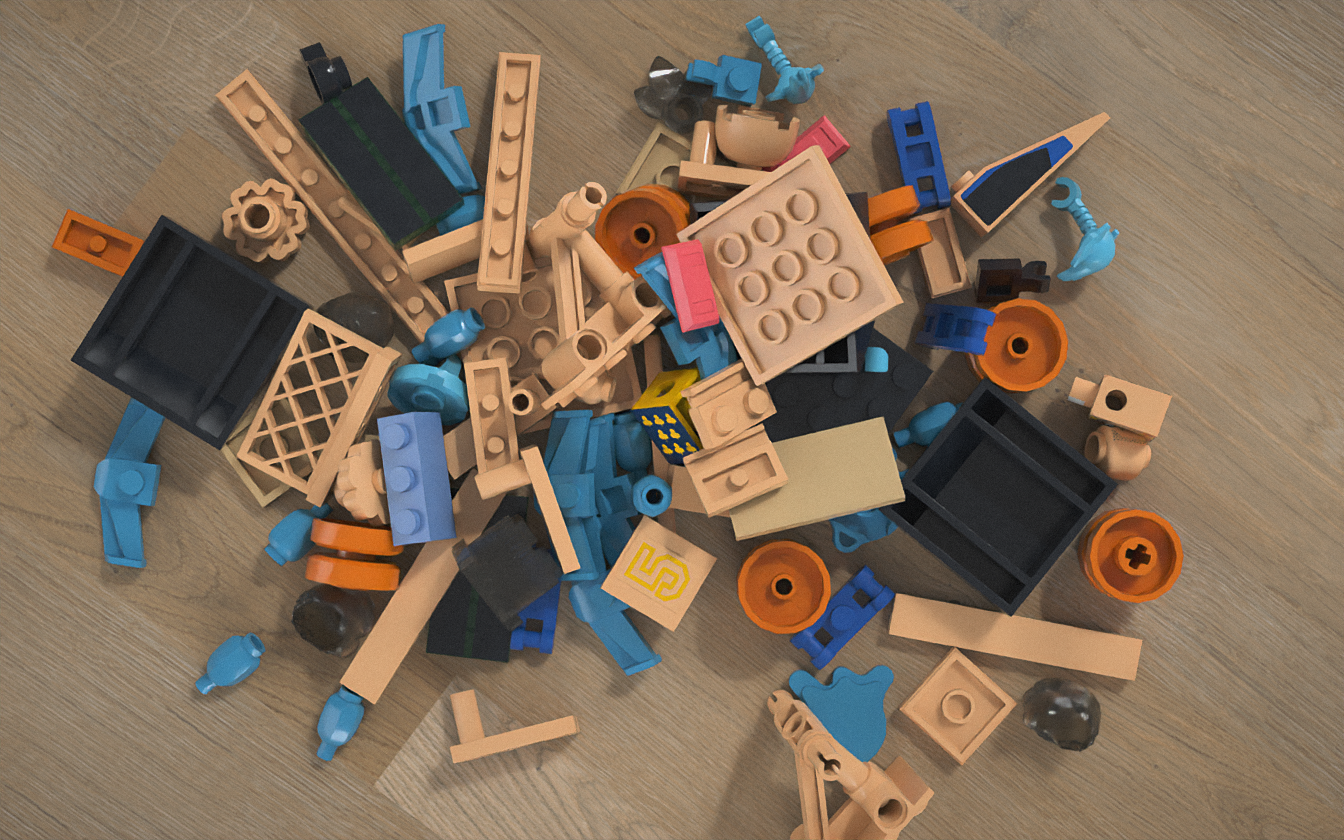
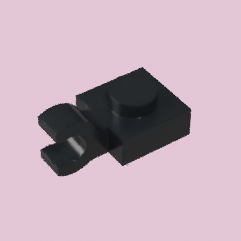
[974,258,1051,303]

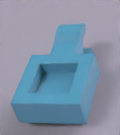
[686,55,762,107]

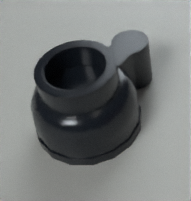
[299,42,353,105]

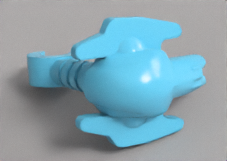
[745,16,824,104]
[1051,177,1119,281]

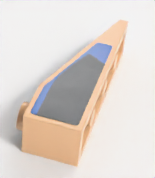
[951,112,1110,237]

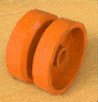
[595,184,690,280]
[868,185,934,266]
[964,298,1068,394]
[1077,508,1184,603]
[305,518,405,591]
[736,538,831,634]

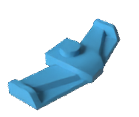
[402,24,482,195]
[634,252,738,380]
[93,397,165,568]
[534,410,600,581]
[579,413,642,568]
[568,507,662,676]

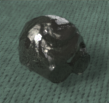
[313,292,395,363]
[291,583,375,659]
[1021,678,1101,752]

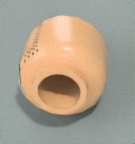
[1084,424,1151,481]

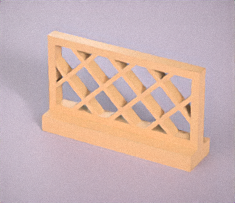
[236,309,402,508]

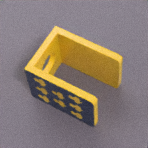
[631,368,704,464]

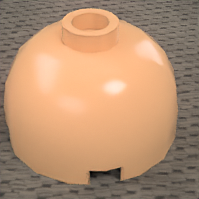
[715,105,800,171]

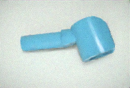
[864,347,889,372]

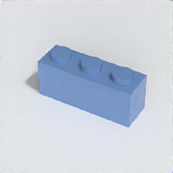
[377,412,457,546]

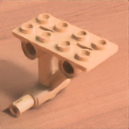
[526,182,671,410]
[767,690,934,840]

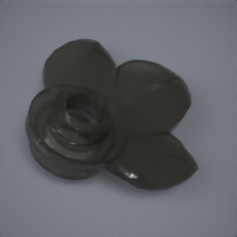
[634,56,712,134]

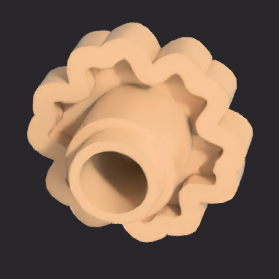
[222,178,310,264]
[334,439,391,527]

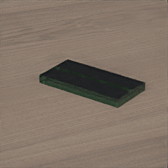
[298,76,465,251]
[426,487,530,663]

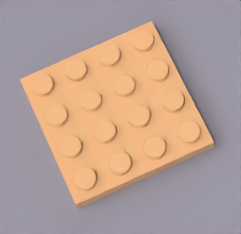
[676,145,904,386]
[444,256,642,435]

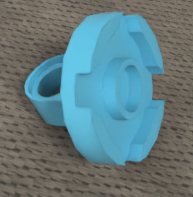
[387,354,470,425]

